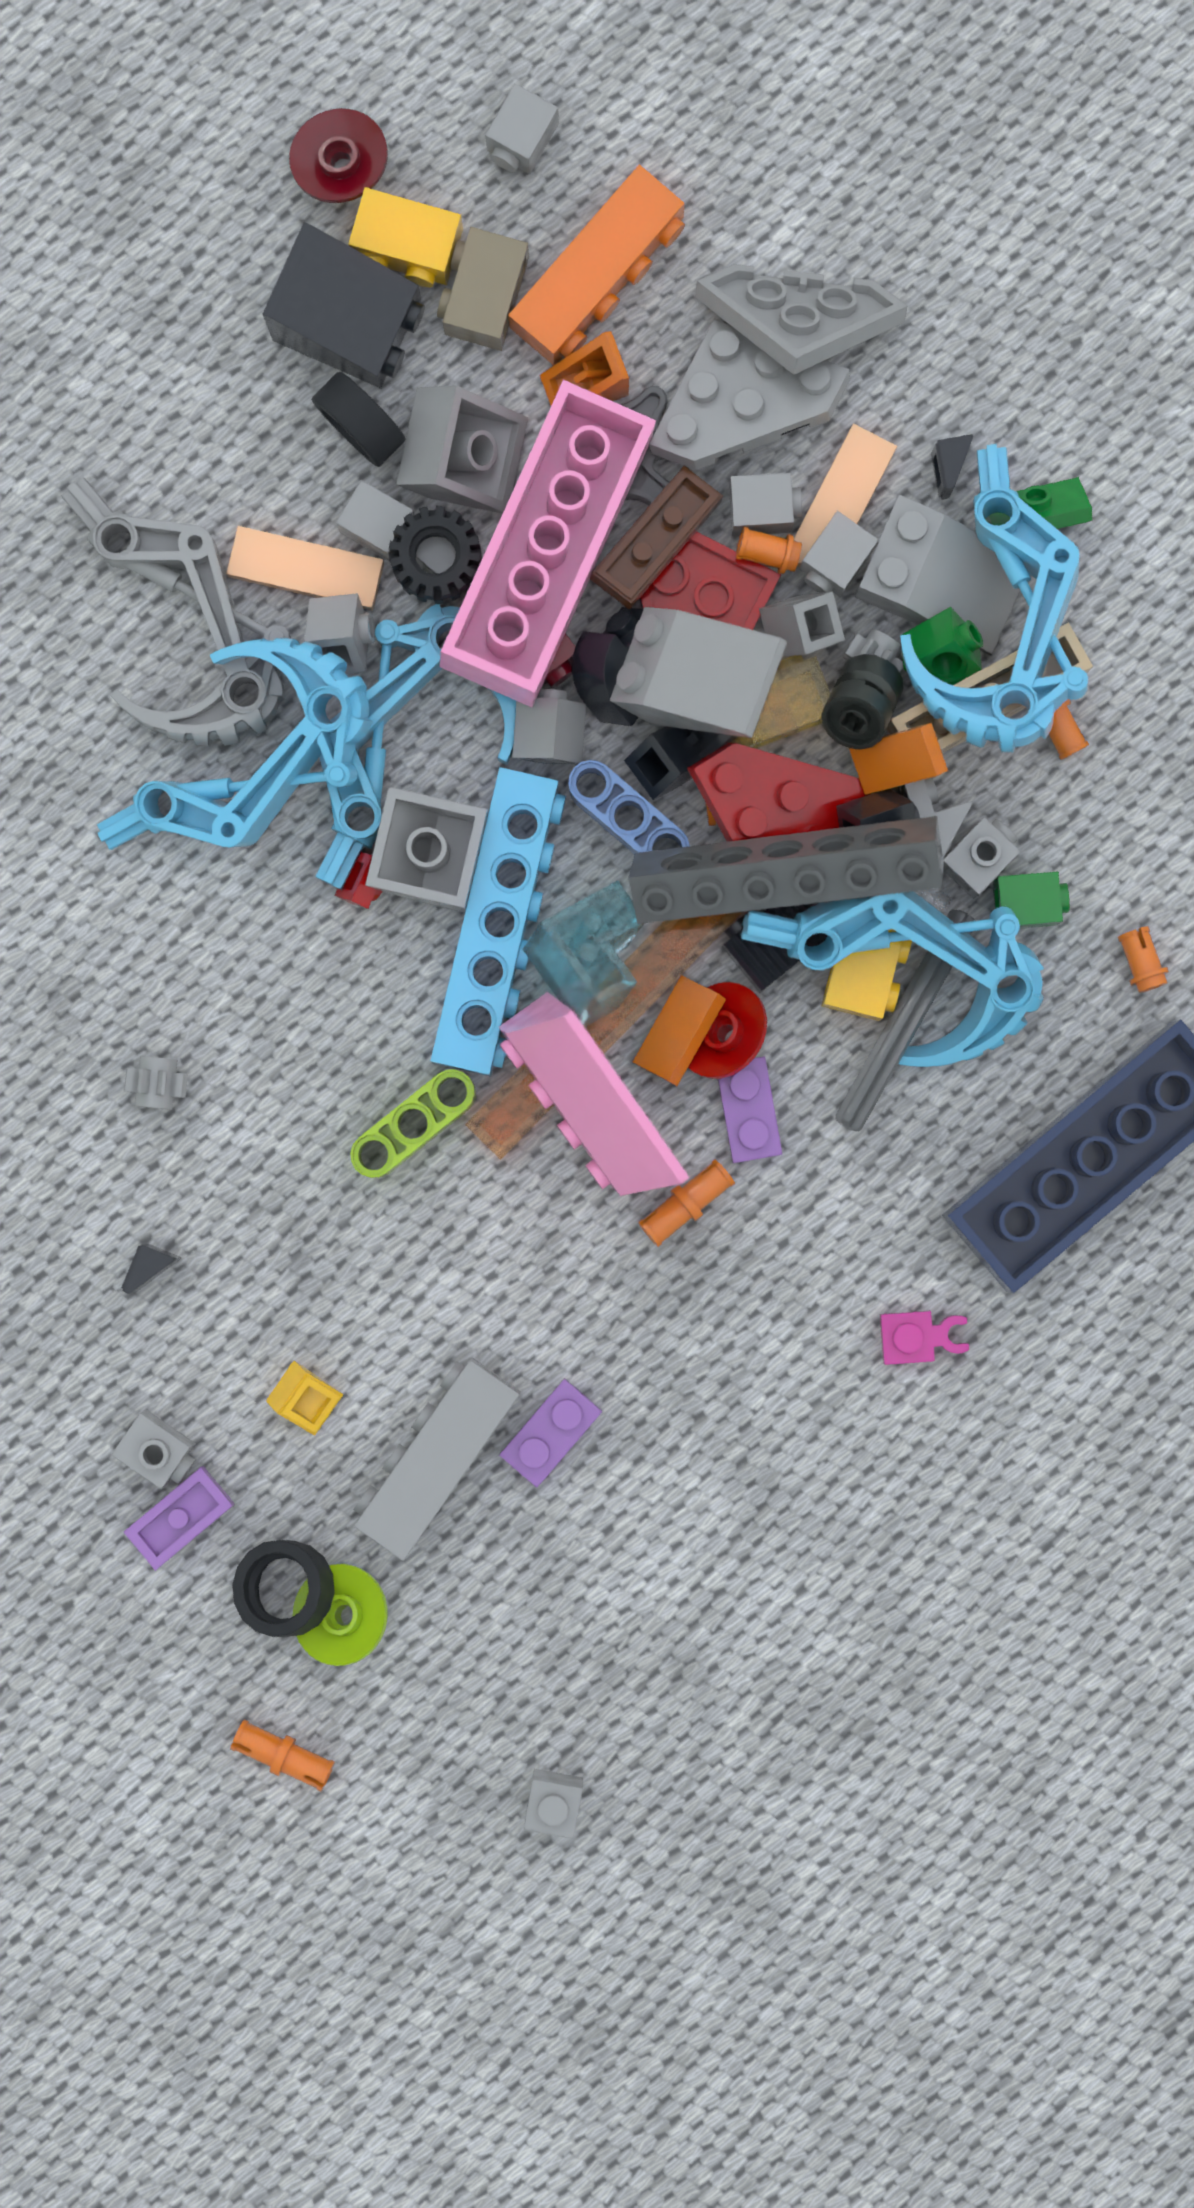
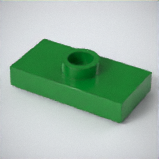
[985,477,1093,529]

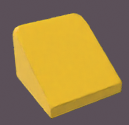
[266,1361,343,1436]

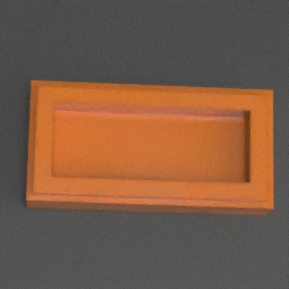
[849,722,948,795]
[633,975,726,1086]

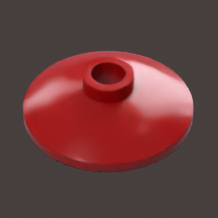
[688,982,767,1079]

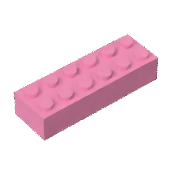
[440,380,656,707]

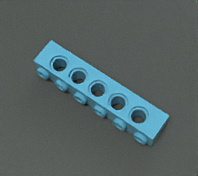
[430,767,566,1076]

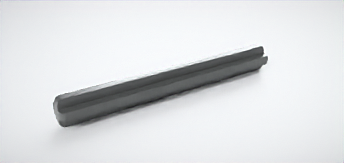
[835,909,975,1132]

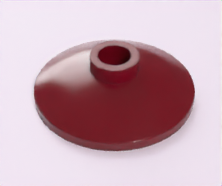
[289,108,388,203]

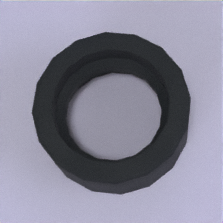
[311,372,406,467]
[232,1540,335,1637]

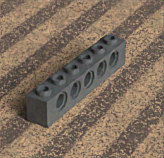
[628,816,944,924]

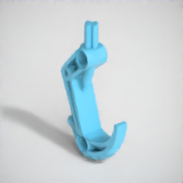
[900,444,1088,752]
[315,604,517,890]
[97,638,373,850]
[741,891,1044,1067]

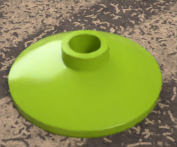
[292,1564,388,1666]

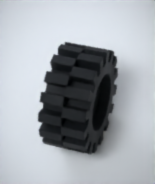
[389,505,482,604]

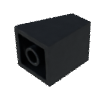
[262,222,425,388]

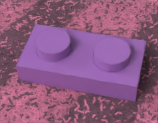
[718,1056,783,1163]
[499,1378,602,1488]
[123,1466,235,1571]

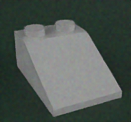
[855,495,1020,656]
[610,607,787,738]

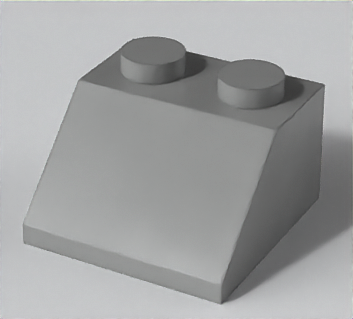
[396,385,528,514]
[366,787,489,913]

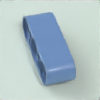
[568,760,690,854]

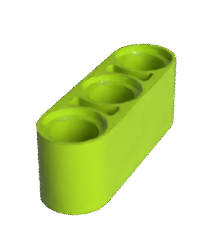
[350,1069,476,1178]

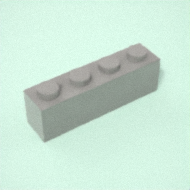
[353,1358,521,1561]

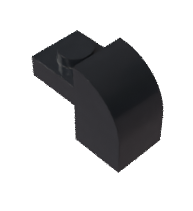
[572,607,644,727]
[624,726,737,800]

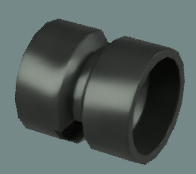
[821,654,904,750]

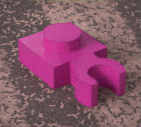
[880,1311,969,1365]

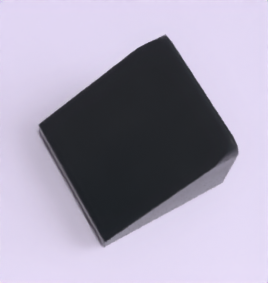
[931,434,973,500]
[121,1244,182,1294]

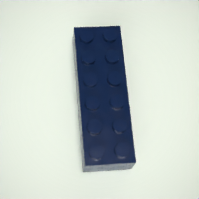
[942,1019,1194,1294]

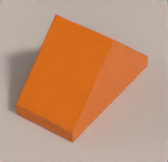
[539,331,629,406]

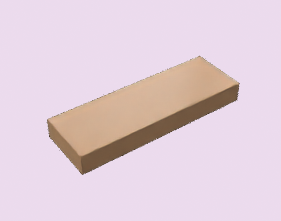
[794,424,897,567]
[226,526,384,611]

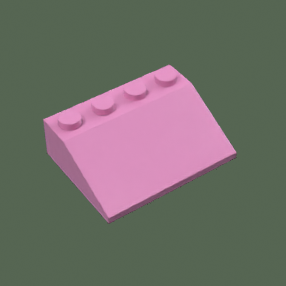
[499,992,690,1196]

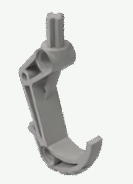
[61,477,291,747]

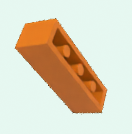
[508,164,685,366]

